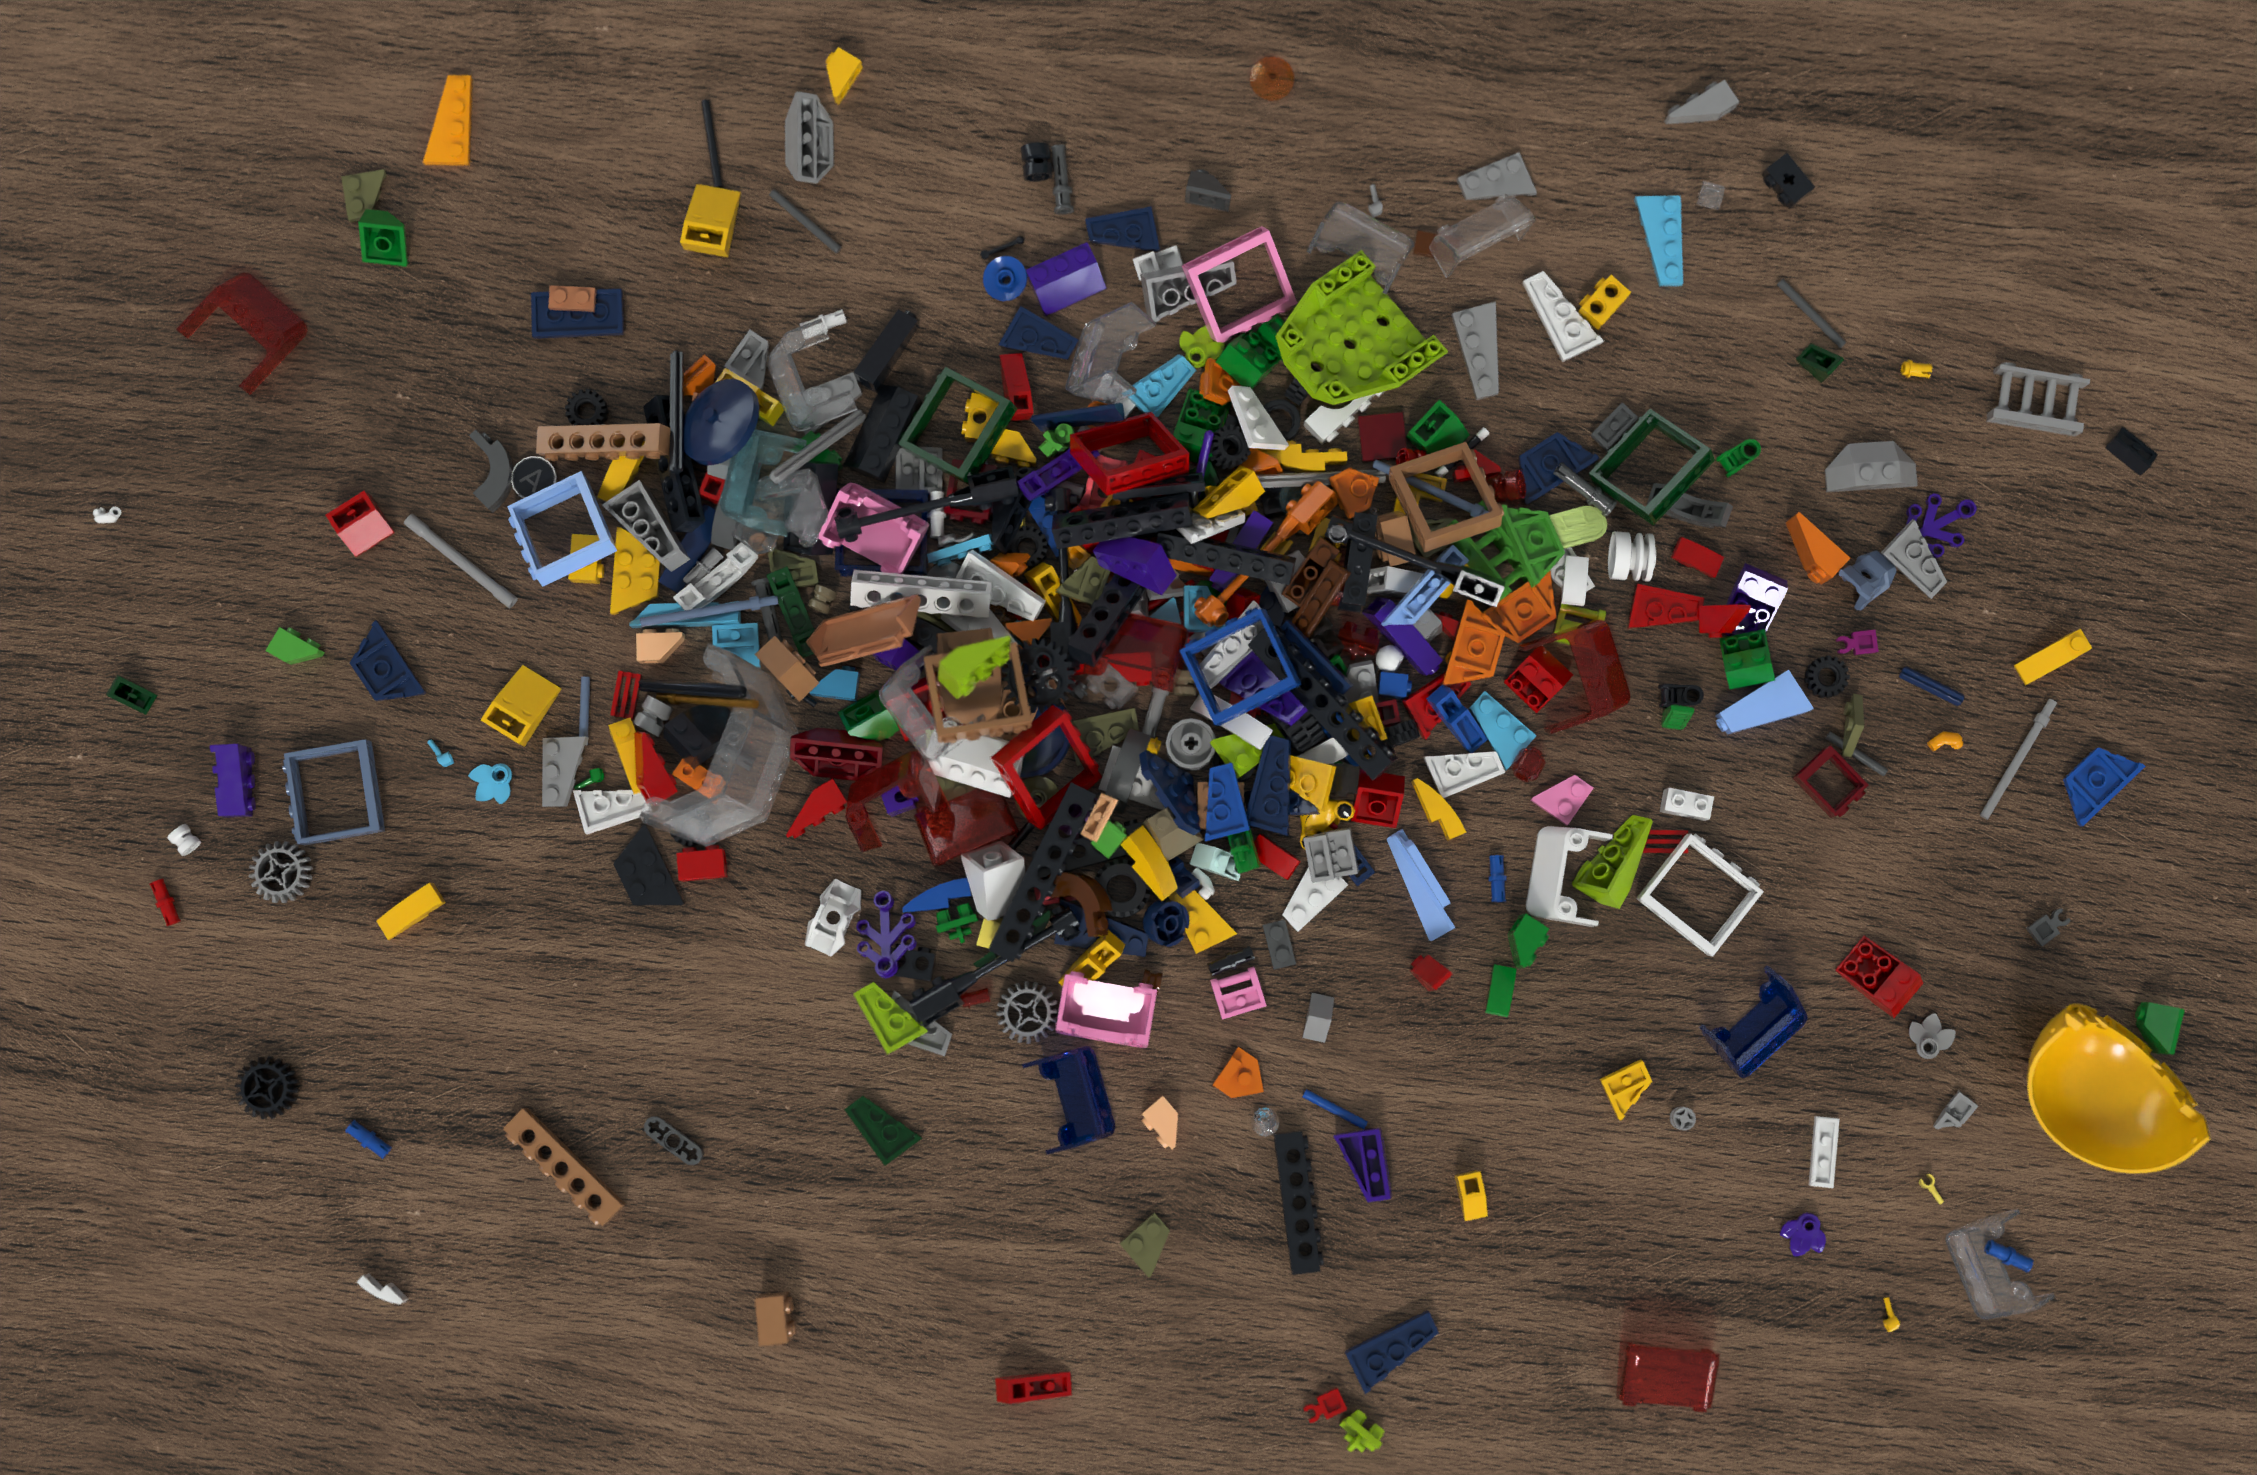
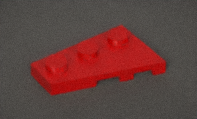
[1627,584,1704,629]
[1402,672,1471,740]

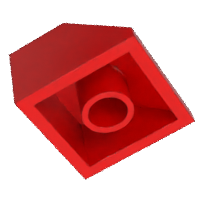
[1351,769,1405,828]

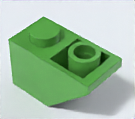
[265,627,325,665]
[1091,821,1127,859]

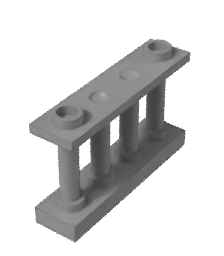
[1986,362,2090,437]

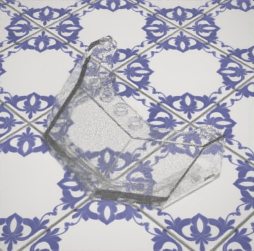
[640,643,799,847]

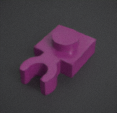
[1835,630,1879,656]

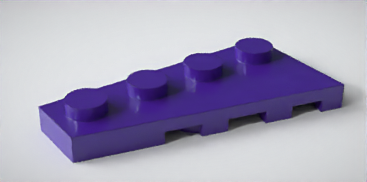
[1219,651,1308,726]

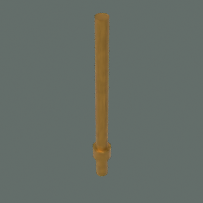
[656,693,759,709]

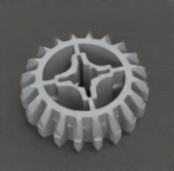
[249,841,313,903]
[996,981,1059,1044]

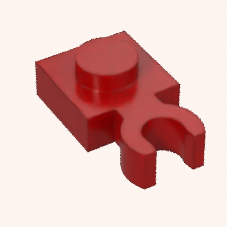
[1303,1387,1348,1423]

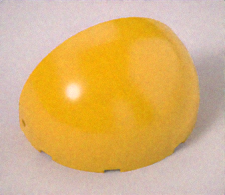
[2027,1004,2210,1173]

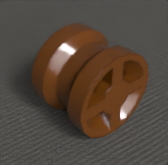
[1142,969,1163,996]

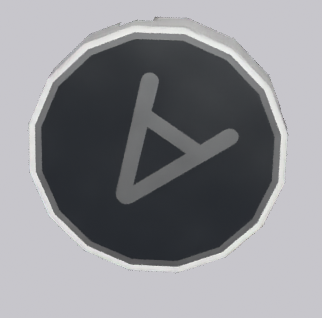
[511,456,557,499]

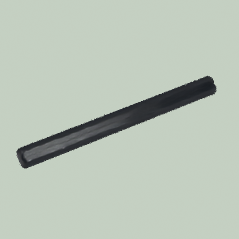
[670,350,684,474]
[638,679,747,699]

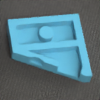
[712,623,761,668]

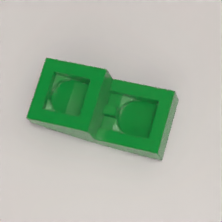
[1485,964,1517,1017]

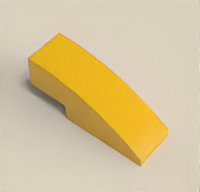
[715,368,786,426]
[597,439,645,502]
[1411,778,1466,841]
[1121,825,1178,901]
[376,883,446,940]
[1058,930,1125,986]

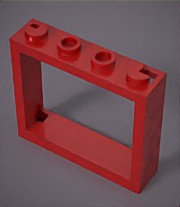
[1070,412,1189,496]
[990,705,1102,830]

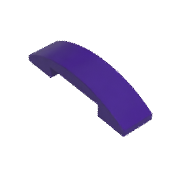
[1016,447,1100,501]

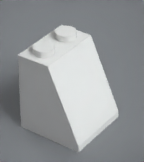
[961,841,1028,921]

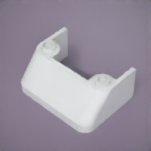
[1526,826,1613,927]

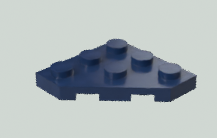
[1139,750,1201,835]

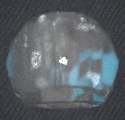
[1251,1108,1280,1137]

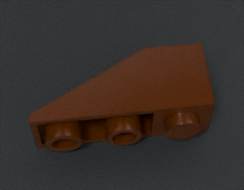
[1281,536,1340,607]

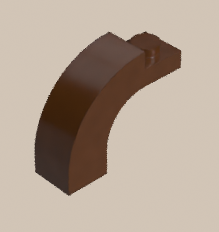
[1047,873,1113,937]

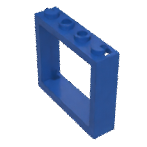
[1179,607,1301,726]

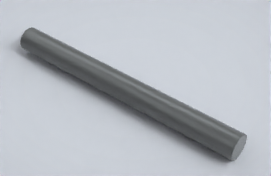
[769,189,842,254]
[1777,279,1847,348]

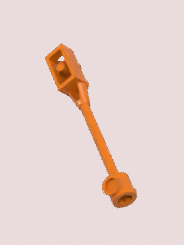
[1194,481,1338,627]

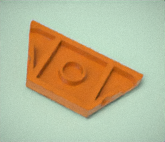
[1483,571,1557,644]
[1442,599,1506,685]

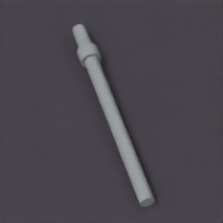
[1980,699,2057,820]

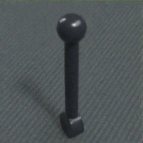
[980,236,1025,260]

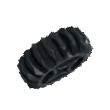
[234,1056,299,1119]

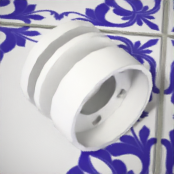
[1608,531,1656,582]

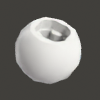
[1376,645,1404,673]

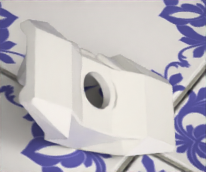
[805,879,861,957]

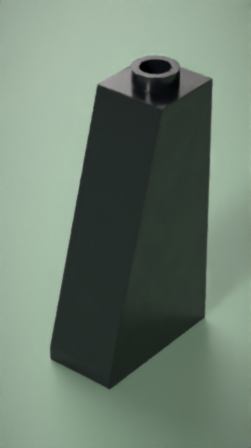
[854,309,919,394]

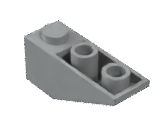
[1664,80,1739,124]

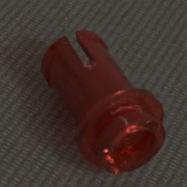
[961,987,991,1009]

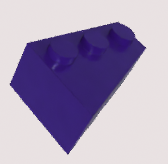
[210,744,256,818]

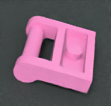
[1210,966,1266,1020]

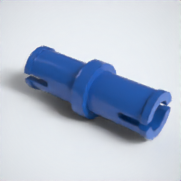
[1488,855,1507,903]
[345,1120,392,1159]
[1984,1239,2033,1272]

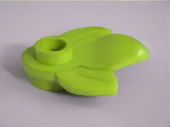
[1179,326,1225,368]

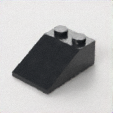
[664,704,747,770]

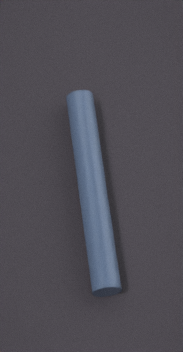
[579,677,590,746]

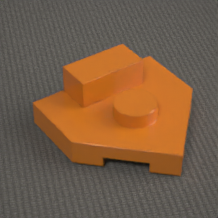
[1199,358,1241,405]
[1328,467,1379,519]
[1213,1047,1264,1098]

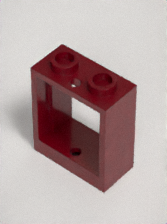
[944,459,1000,525]
[1793,745,1869,818]

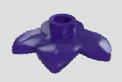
[1780,1213,1826,1256]

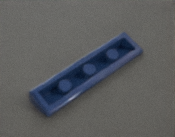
[1031,403,1125,432]
[658,503,716,594]

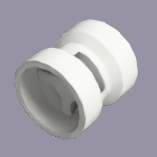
[168,824,201,856]

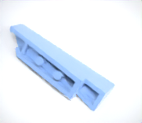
[1381,545,1469,626]
[1387,829,1455,941]

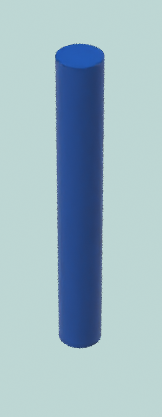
[1302,1089,1368,1130]

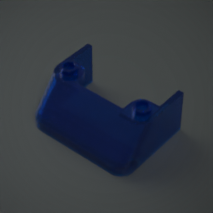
[1699,965,1807,1078]
[1022,1046,1115,1155]

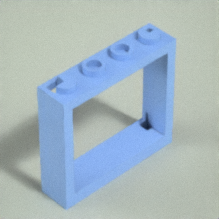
[507,471,617,587]

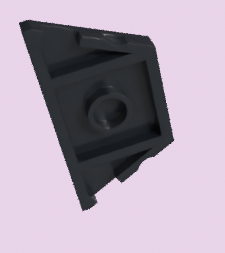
[613,824,685,906]

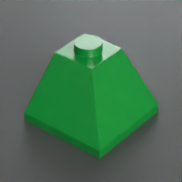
[358,209,408,267]
[838,690,900,741]
[2135,1002,2185,1055]

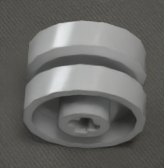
[1165,718,1216,771]

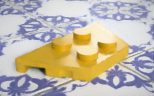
[610,527,661,615]

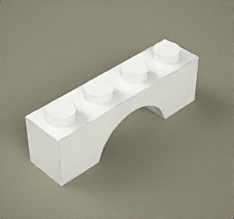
[1303,391,1385,444]

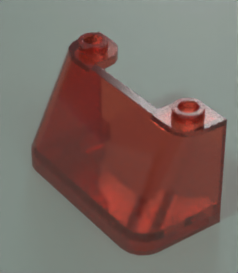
[1083,613,1188,692]
[913,788,1019,868]
[1616,1342,1720,1412]

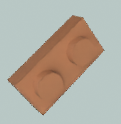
[548,286,597,312]

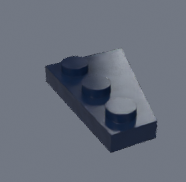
[998,306,1080,360]

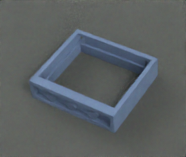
[282,739,385,845]

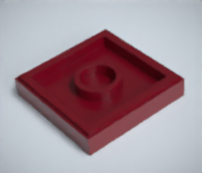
[1357,412,1407,462]

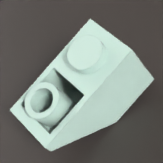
[1190,843,1241,881]

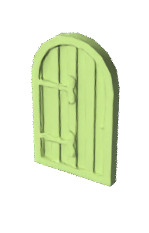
[1549,506,1607,549]

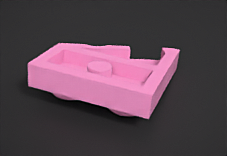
[1530,775,1593,826]

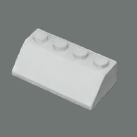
[924,721,1024,798]

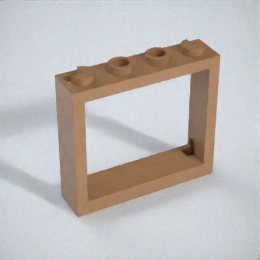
[1389,442,1504,552]
[924,642,1031,744]

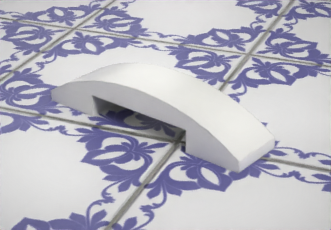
[673,540,758,610]
[1190,694,1273,750]

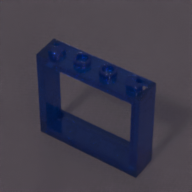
[835,489,929,577]

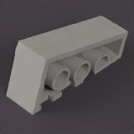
[1140,259,1237,323]
[602,480,690,572]

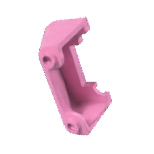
[817,483,929,574]
[1056,971,1157,1048]

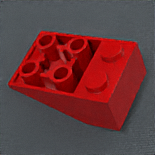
[1835,936,1923,1018]

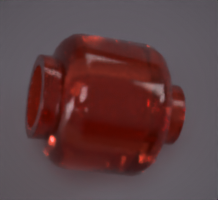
[1511,747,1546,782]

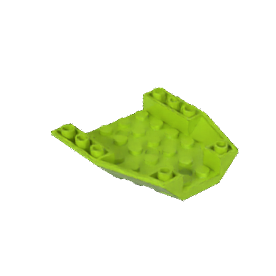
[1275,250,1448,405]

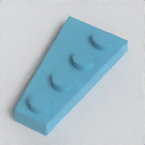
[1634,196,1683,286]

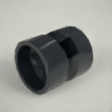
[1020,142,1052,182]

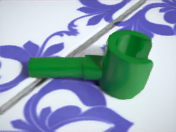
[574,768,604,790]

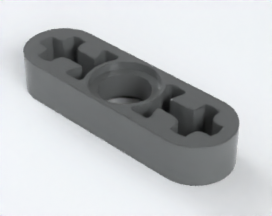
[644,1116,704,1165]

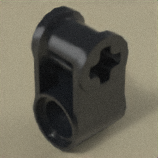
[1658,684,1704,709]

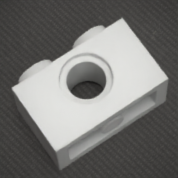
[1660,788,1714,821]

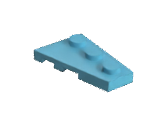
[1123,354,1196,417]

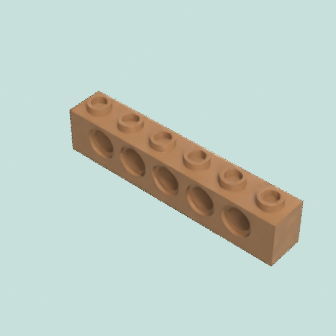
[536,423,671,461]
[503,1108,626,1226]

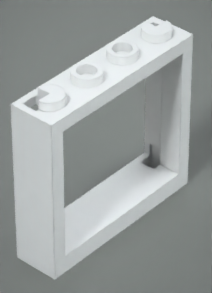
[1636,833,1764,957]

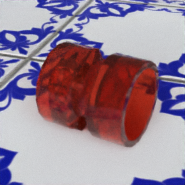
[1486,470,1526,503]

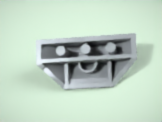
[785,91,834,184]
[1825,441,1918,492]

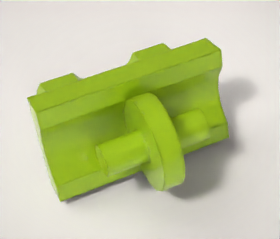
[1339,1410,1384,1452]

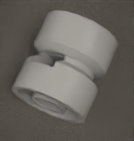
[632,695,674,737]

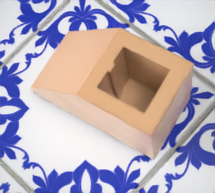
[636,628,686,664]
[1141,1095,1178,1149]

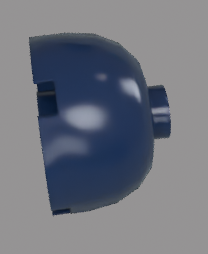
[1143,900,1189,947]

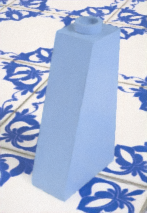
[1715,670,1814,735]

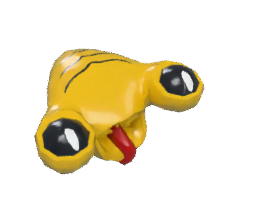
[1300,798,1355,849]

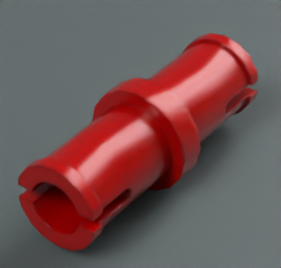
[149,878,181,927]

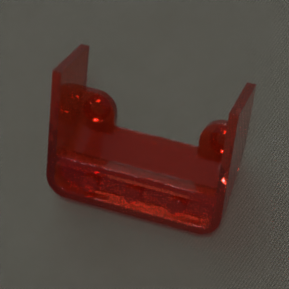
[846,750,951,853]

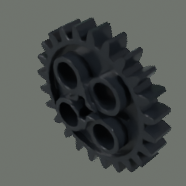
[1001,638,1076,713]

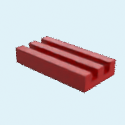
[610,670,642,720]
[1643,830,1688,854]

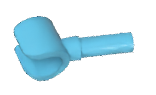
[427,739,454,767]

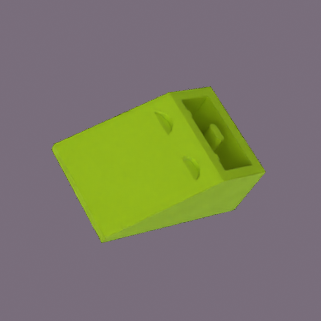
[938,636,1011,699]

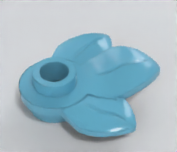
[468,763,512,804]

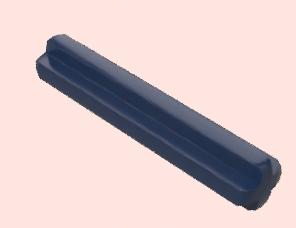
[1899,667,1965,706]

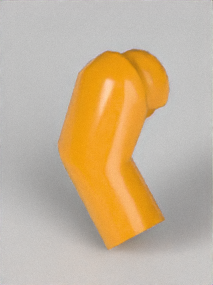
[1927,731,1963,751]

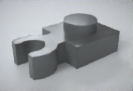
[2026,908,2071,947]

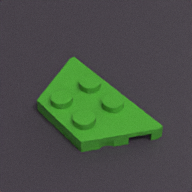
[1502,504,1565,588]

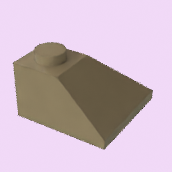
[1141,807,1204,861]

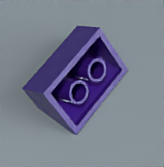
[1026,242,1107,317]

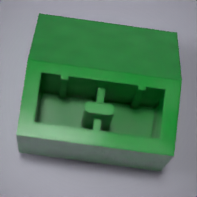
[1216,329,1282,389]
[1406,400,1470,468]
[1719,629,1775,689]
[1507,914,1549,969]

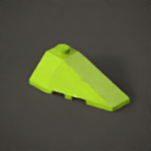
[1572,815,1653,909]

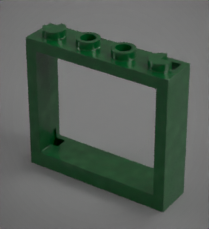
[898,367,1018,485]
[1589,409,1715,526]

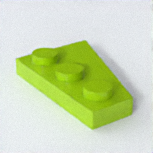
[1210,724,1286,779]
[853,982,928,1055]

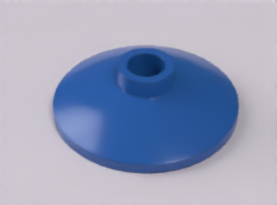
[983,256,1027,301]

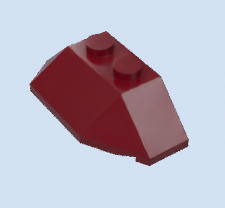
[790,728,883,781]

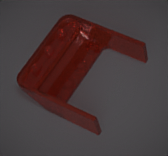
[176,272,307,395]
[1518,620,1630,734]

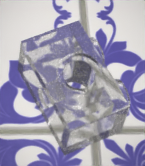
[1086,658,1138,710]

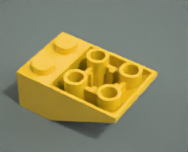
[680,184,741,257]
[481,665,561,747]

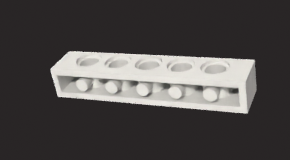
[850,570,992,618]

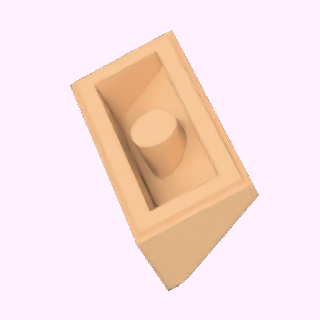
[1081,793,1118,842]

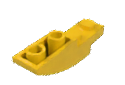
[1256,441,1347,473]

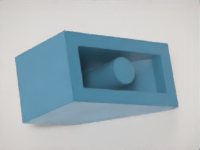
[809,666,860,701]

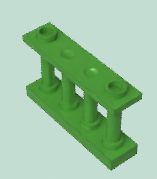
[1446,500,1528,602]

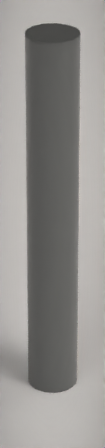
[1825,731,1888,776]

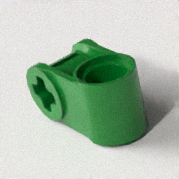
[1715,439,1761,478]

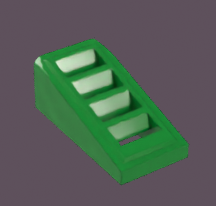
[1661,704,1694,730]

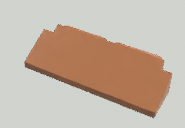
[806,594,921,667]

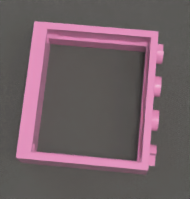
[1181,226,1297,343]

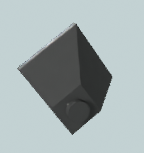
[1185,169,1231,212]

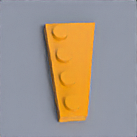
[423,75,472,165]

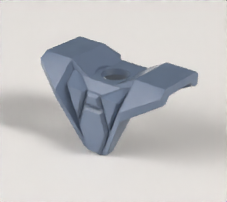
[1838,550,1896,610]

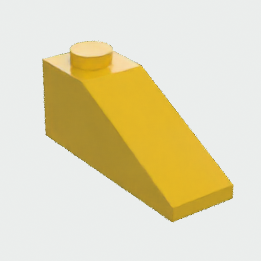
[1192,465,1265,519]
[1024,562,1082,626]
[2014,629,2092,685]
[608,718,640,795]

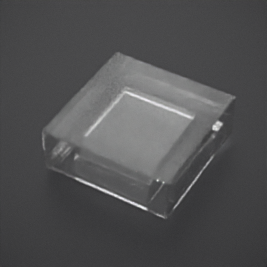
[1697,181,1725,210]

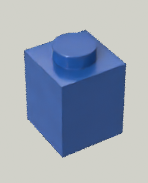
[1377,672,1412,700]

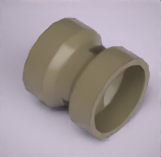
[807,584,837,614]
[1174,671,1196,696]

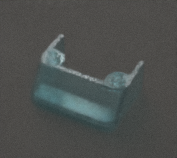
[720,429,807,537]

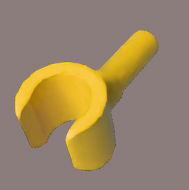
[1883,1297,1900,1332]

